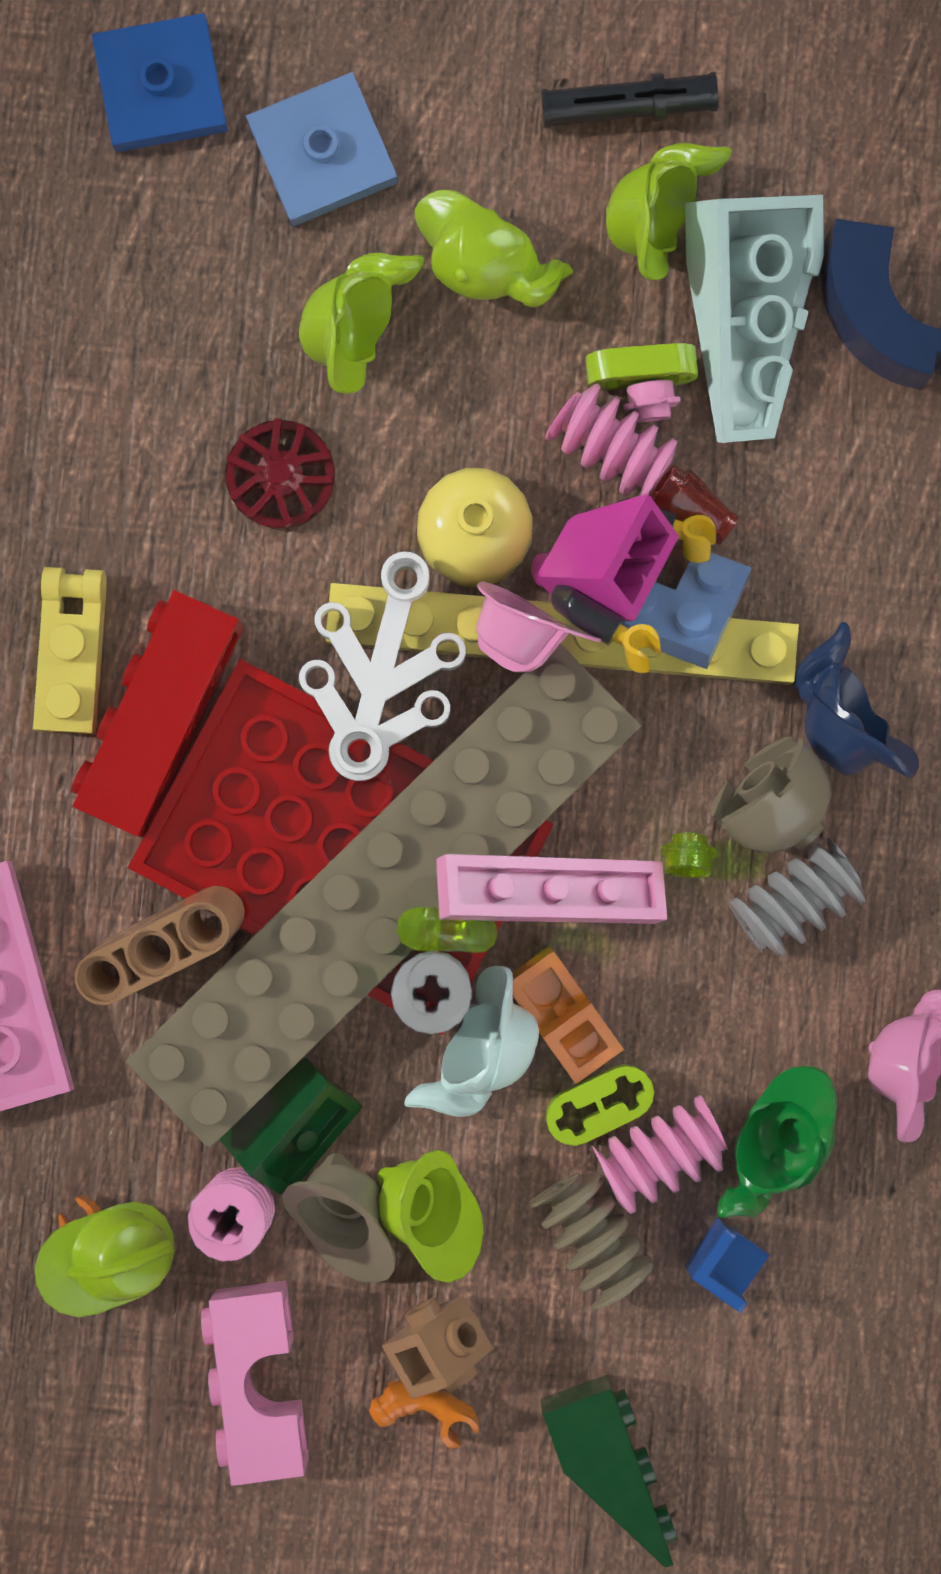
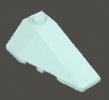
[685,195,824,443]

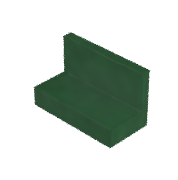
[219,1056,363,1195]

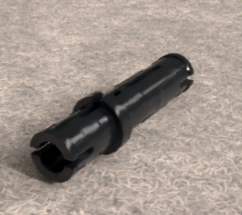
[541,72,718,128]

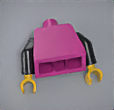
[531,494,716,673]

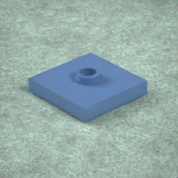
[246,72,398,227]

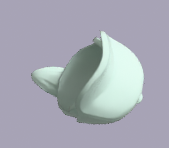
[404,966,539,1117]

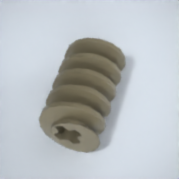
[529,1172,653,1309]

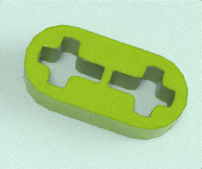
[585,343,698,391]
[545,1064,654,1146]

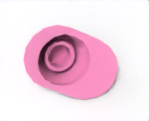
[476,581,602,673]

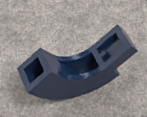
[821,219,941,390]

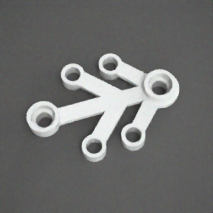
[299,552,466,781]

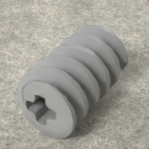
[729,837,866,958]
[391,951,472,1034]

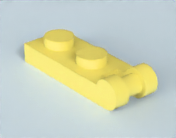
[33,567,107,735]

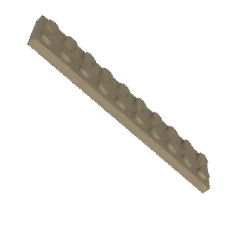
[125,644,641,1149]

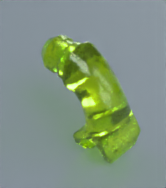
[397,906,498,953]

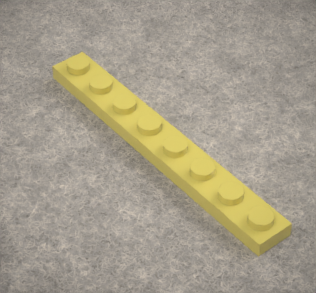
[325,583,799,685]

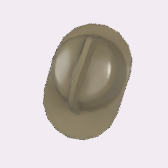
[282,1153,396,1283]

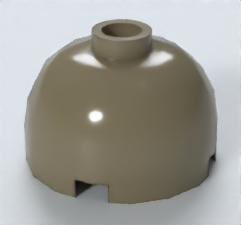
[710,736,831,853]

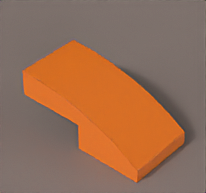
[512,946,624,1084]

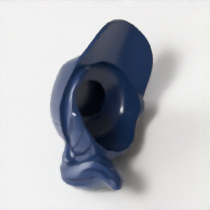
[793,622,919,778]

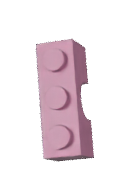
[201,1280,309,1486]

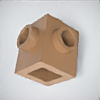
[382,1296,493,1399]

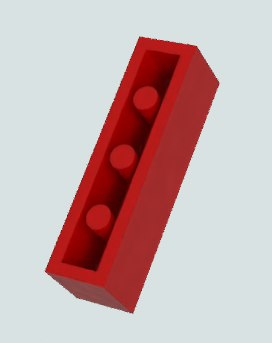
[71,589,245,838]

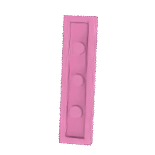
[436,854,667,924]

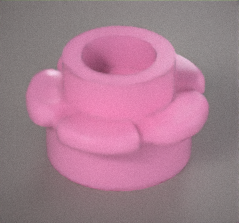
[623,380,681,423]

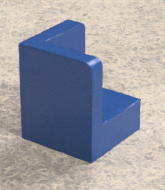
[684,1217,770,1313]

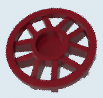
[226,418,335,530]

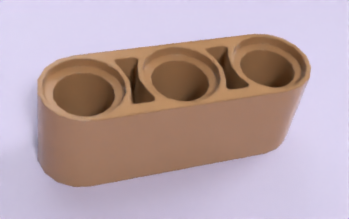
[75,886,245,1005]

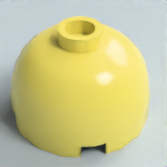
[417,468,533,587]

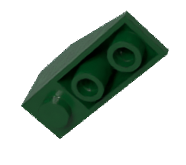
[540,1375,678,1568]

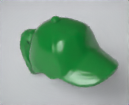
[718,1066,837,1218]

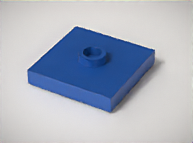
[91,13,228,153]

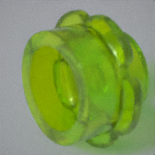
[660,832,719,878]

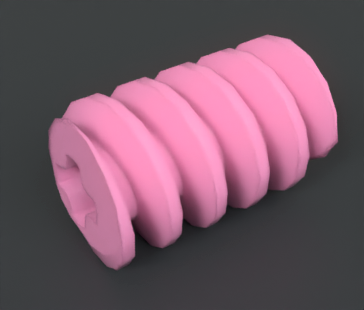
[545,383,678,496]
[592,1095,728,1214]
[188,1167,275,1261]

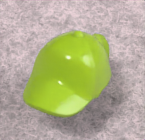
[606,143,732,281]
[414,190,573,307]
[299,253,424,394]

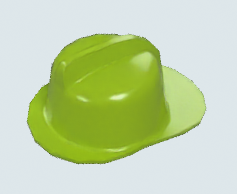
[377,1149,484,1283]
[35,1201,175,1317]

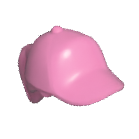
[867,989,941,1142]

